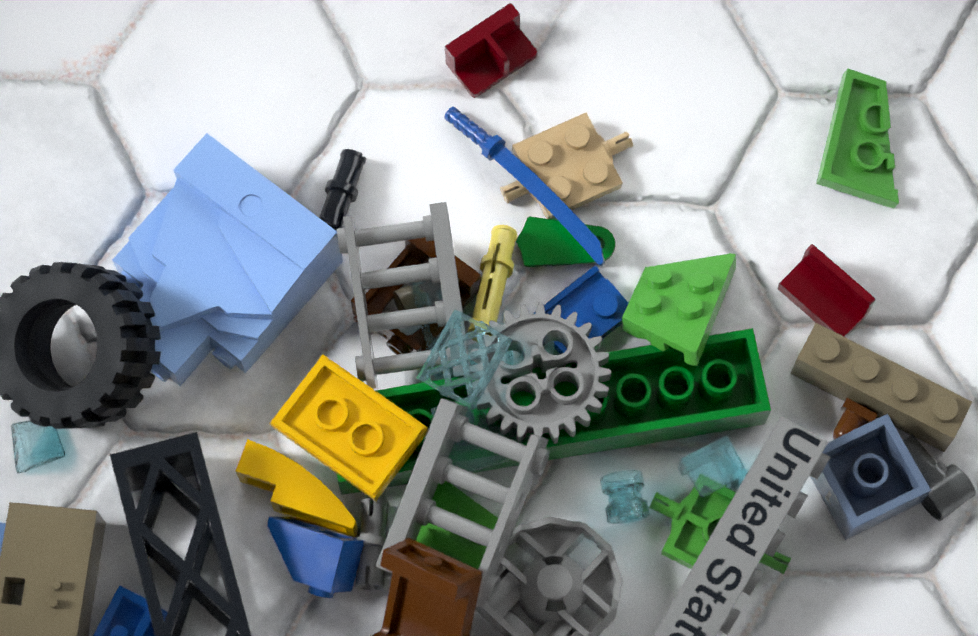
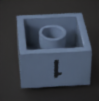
[810,414,931,540]

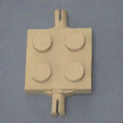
[500,112,633,219]

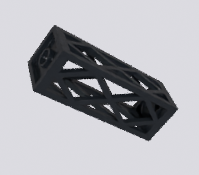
[110,432,251,636]

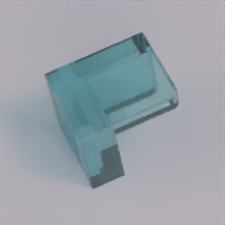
[678,436,748,497]

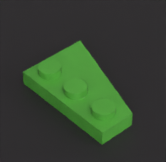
[816,69,899,209]

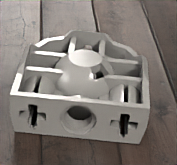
[475,516,623,636]

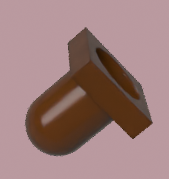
[833,398,878,439]

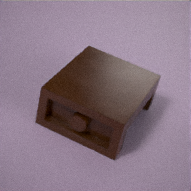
[372,538,483,636]

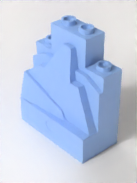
[112,133,343,386]

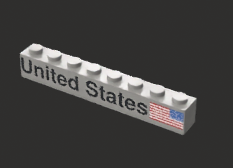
[653,416,830,636]

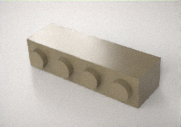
[790,323,972,452]

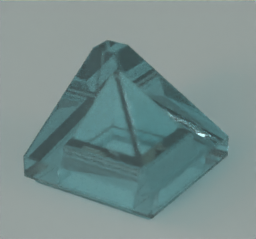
[11,421,66,474]

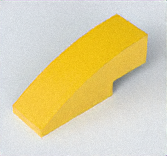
[235,439,358,537]

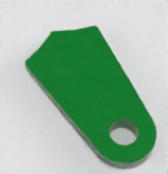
[516,216,615,267]

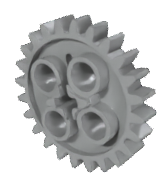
[468,302,611,443]

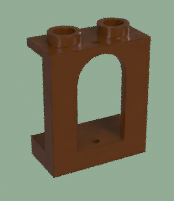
[350,238,481,355]

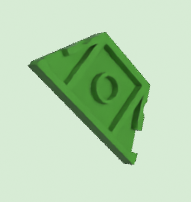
[622,253,736,366]

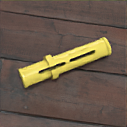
[467,225,518,342]

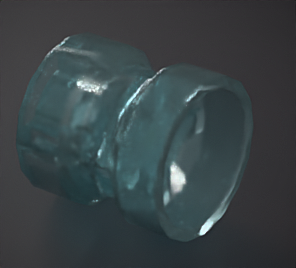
[600,470,650,524]

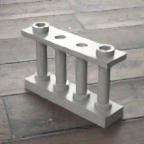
[337,202,471,389]
[376,398,550,607]

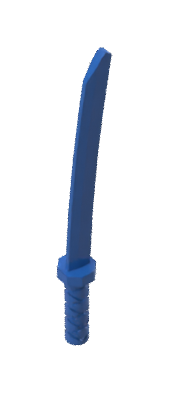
[444,106,605,266]

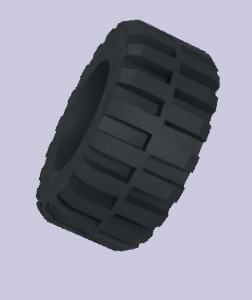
[0,262,161,429]

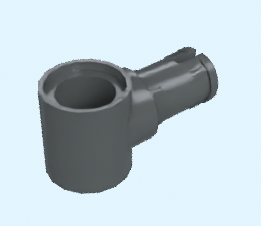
[903,434,976,521]

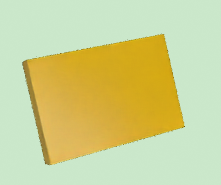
[270,354,428,501]

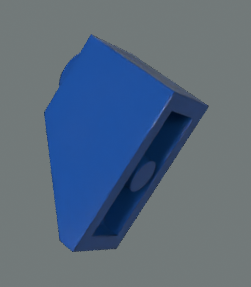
[267,517,364,598]

